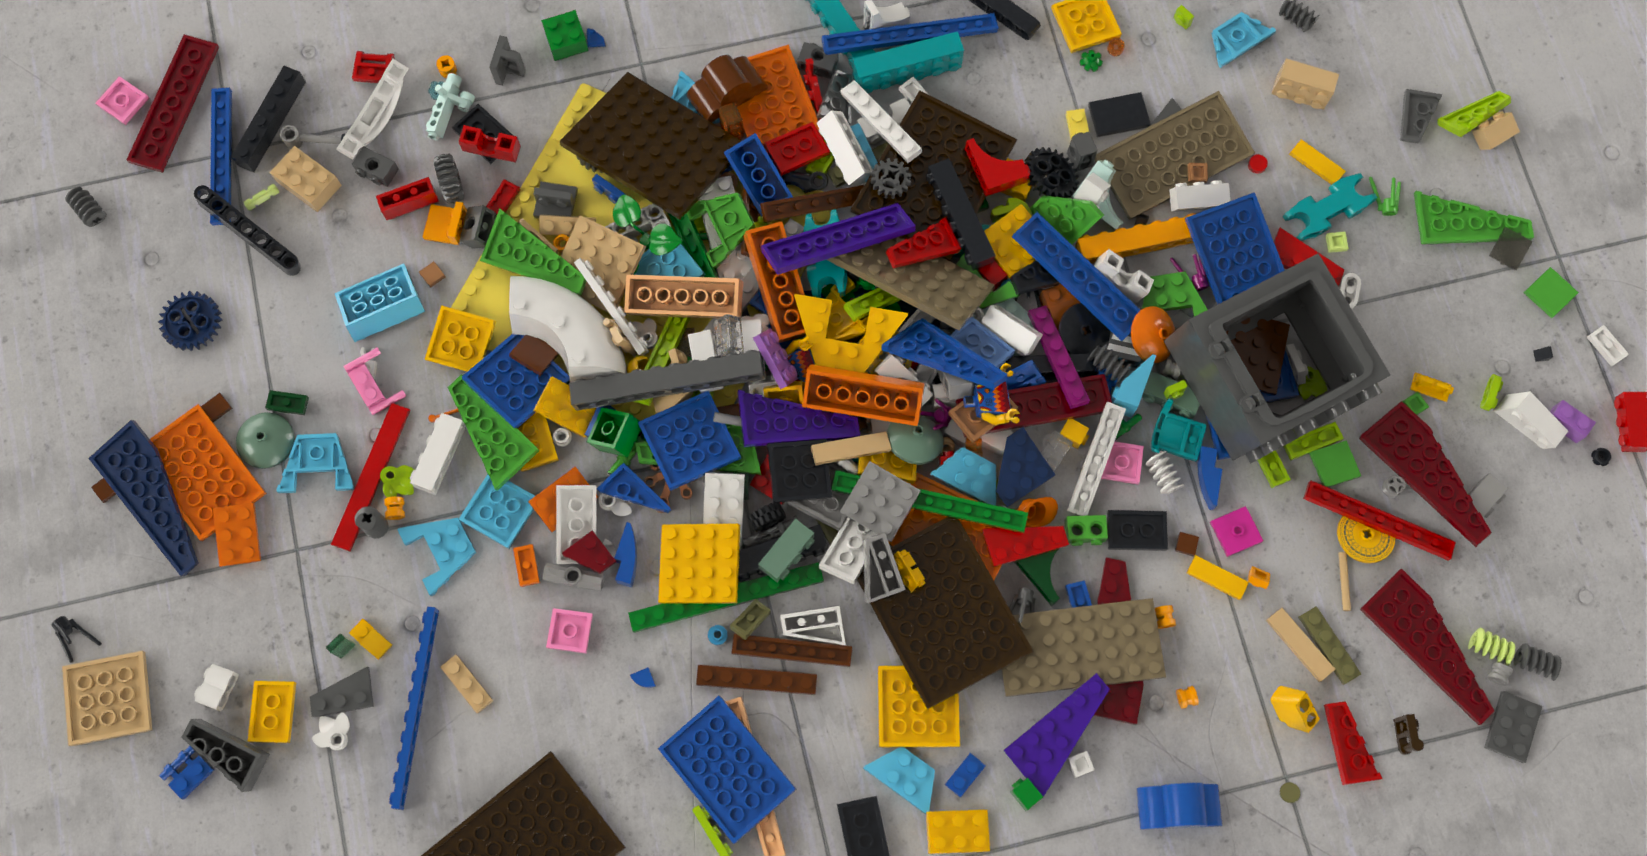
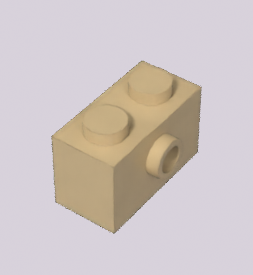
[1472,111,1520,150]

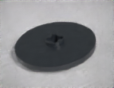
[1059,303,1110,354]

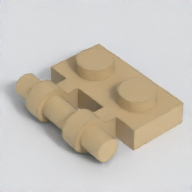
[603,318,638,357]

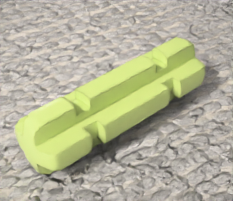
[243,184,279,211]

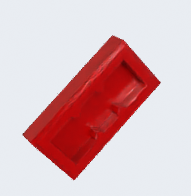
[486,179,521,217]

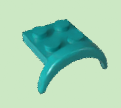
[1151,399,1207,462]

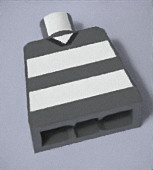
[1106,333,1141,368]

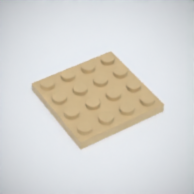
[561,215,646,312]
[62,651,153,746]

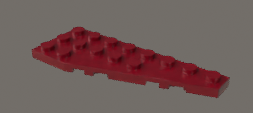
[1359,401,1492,547]
[1094,557,1144,725]
[1360,568,1494,726]

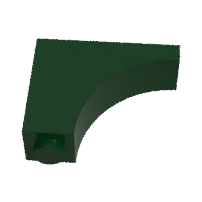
[1014,548,1061,607]

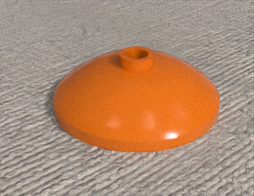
[1131,306,1175,363]

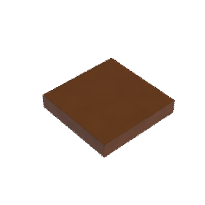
[509,335,559,376]

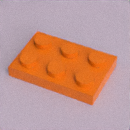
[528,466,598,533]
[213,503,261,567]

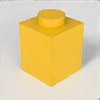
[1058,419,1089,449]

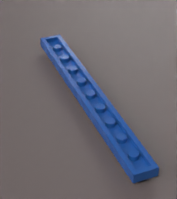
[821,13,999,55]
[389,606,439,810]

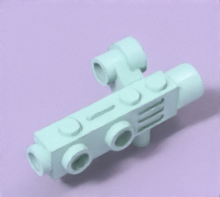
[426,73,475,140]

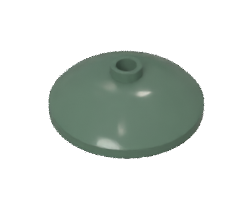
[236,412,295,469]
[887,415,944,465]

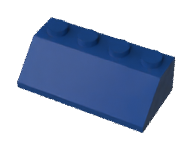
[724,133,793,217]

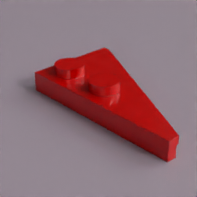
[803,58,822,120]

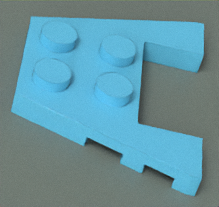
[277,433,355,493]
[397,518,476,596]

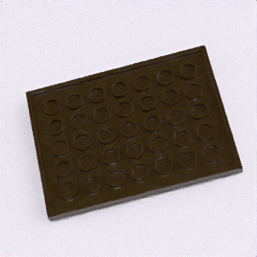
[560,72,742,220]
[850,90,1017,261]
[857,516,1033,710]
[421,751,626,856]

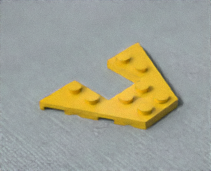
[794,294,908,373]

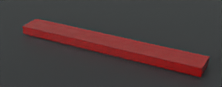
[331,403,410,552]
[1303,480,1456,561]

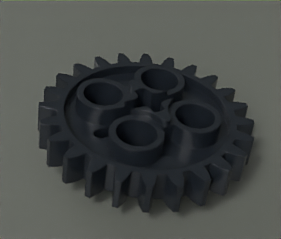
[1024,147,1080,198]

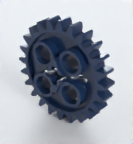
[158,291,223,351]

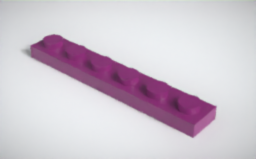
[1028,306,1090,409]

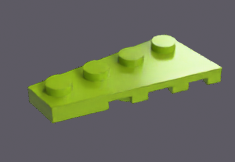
[1437,91,1511,137]

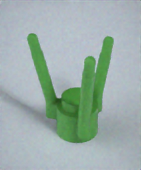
[1369,177,1401,216]

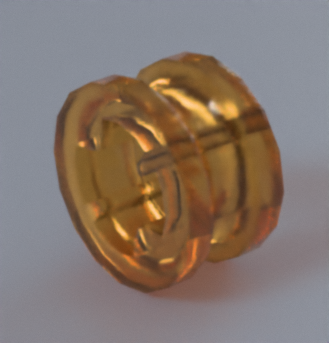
[1107,38,1125,56]

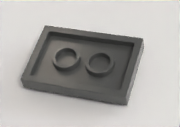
[1484,691,1543,763]

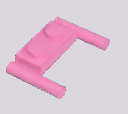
[344,347,406,415]

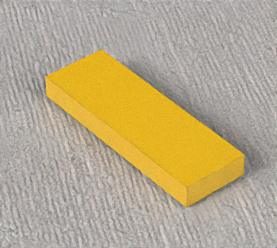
[1289,139,1346,185]
[1186,555,1249,600]

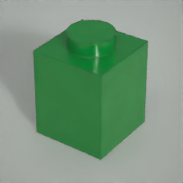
[1010,778,1043,811]

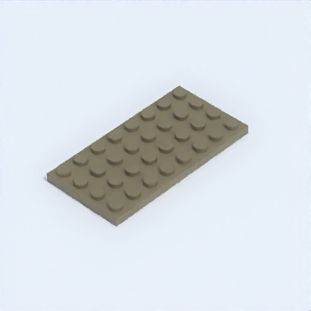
[1095,91,1255,220]
[827,236,994,331]
[1002,598,1166,697]

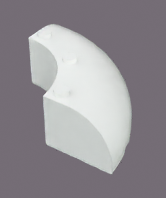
[509,276,627,383]

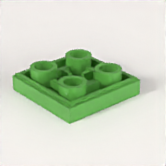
[1523,267,1579,318]
[1309,440,1361,487]

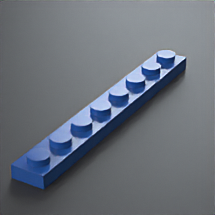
[210,87,232,226]

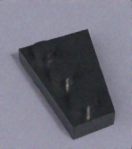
[1010,260,1061,295]

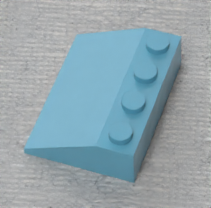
[334,263,425,342]

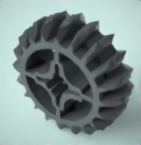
[434,153,464,204]

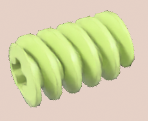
[1468,628,1515,666]

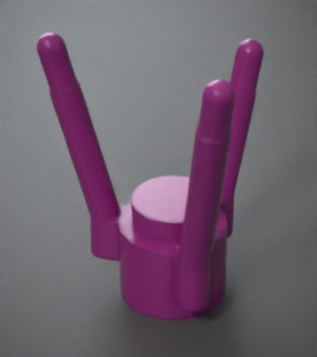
[1170,254,1209,292]
[920,399,952,430]

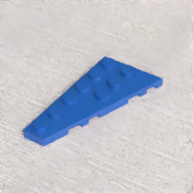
[882,318,1007,389]

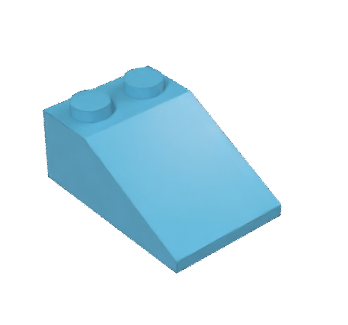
[1111,354,1156,418]

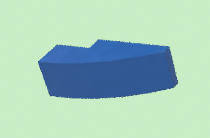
[1197,446,1222,510]
[614,522,637,588]

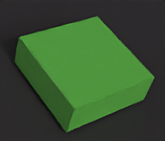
[1402,392,1429,415]

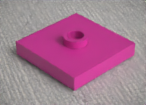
[1210,506,1263,557]

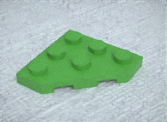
[1030,196,1104,245]

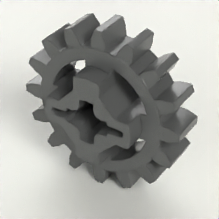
[870,158,911,199]

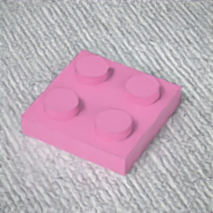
[96,76,149,125]
[1101,441,1144,485]
[546,608,593,654]

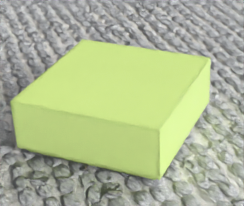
[1325,232,1349,253]

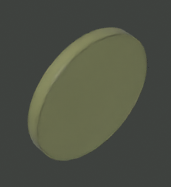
[1280,782,1300,803]

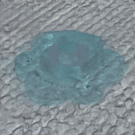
[428,81,444,100]

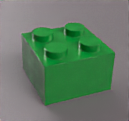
[541,10,589,61]
[587,407,640,458]

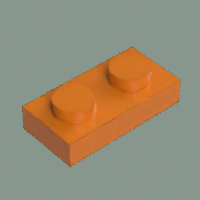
[513,544,540,587]

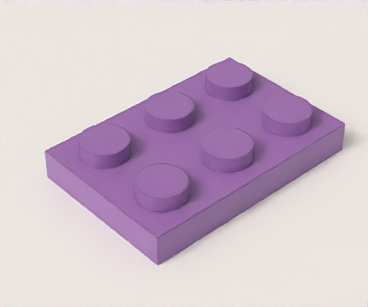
[753,328,798,389]

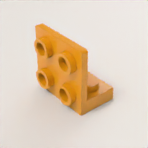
[423,202,467,245]

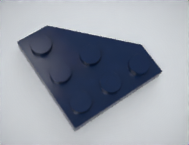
[996,427,1056,507]

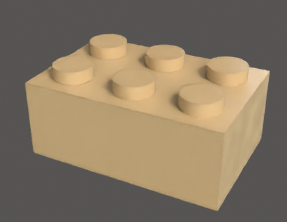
[1271,58,1339,110]
[270,146,342,212]

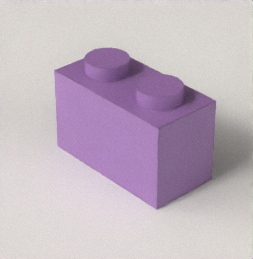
[1550,400,1596,443]

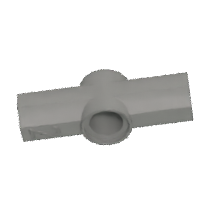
[543,563,605,592]

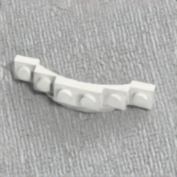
[337,59,409,160]

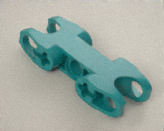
[1283,173,1378,241]
[804,209,848,298]

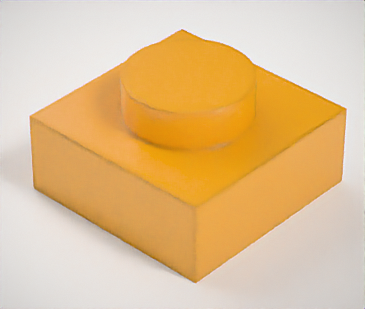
[1248,566,1271,589]

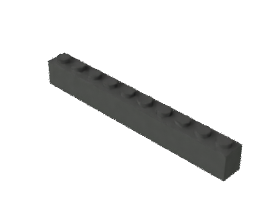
[569,350,765,411]

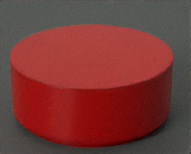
[1248,154,1268,174]

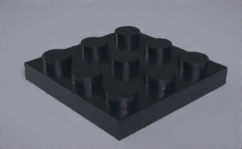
[767,439,832,503]

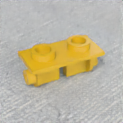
[1410,372,1454,402]
[894,550,926,593]

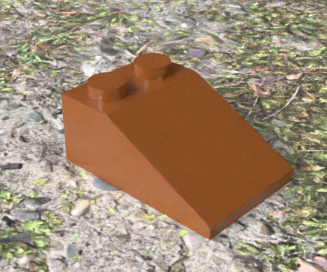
[1039,284,1087,334]

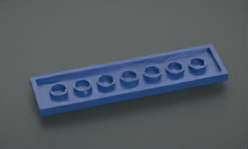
[1012,212,1140,341]

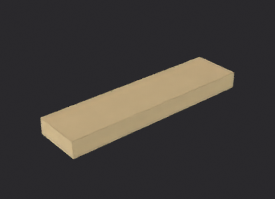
[811,432,891,466]
[1266,608,1335,682]

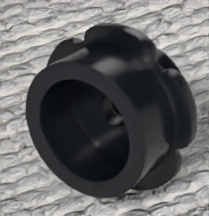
[1591,448,1611,466]

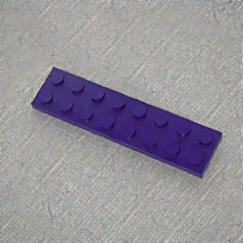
[761,203,915,275]

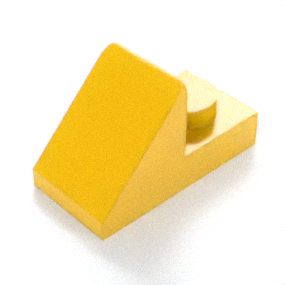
[349,618,392,660]

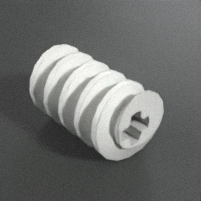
[1146,451,1185,494]

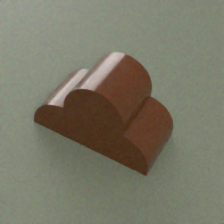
[687,55,768,122]

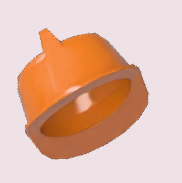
[1015,497,1058,527]

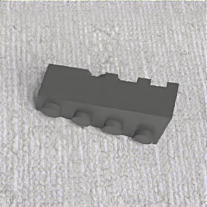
[181,719,270,792]

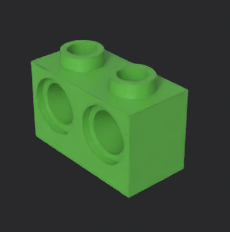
[1064,515,1108,546]

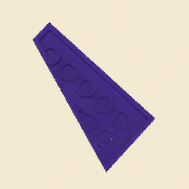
[737,390,860,447]
[1003,673,1110,799]

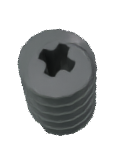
[1279,0,1320,32]
[65,187,107,227]
[1087,344,1131,384]
[355,506,389,539]
[1514,643,1562,681]

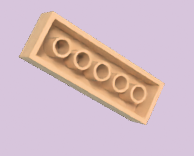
[624,274,743,319]

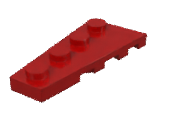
[886,217,961,269]
[1274,227,1345,286]
[982,526,1069,567]
[1324,701,1383,785]

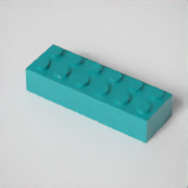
[852,31,964,94]

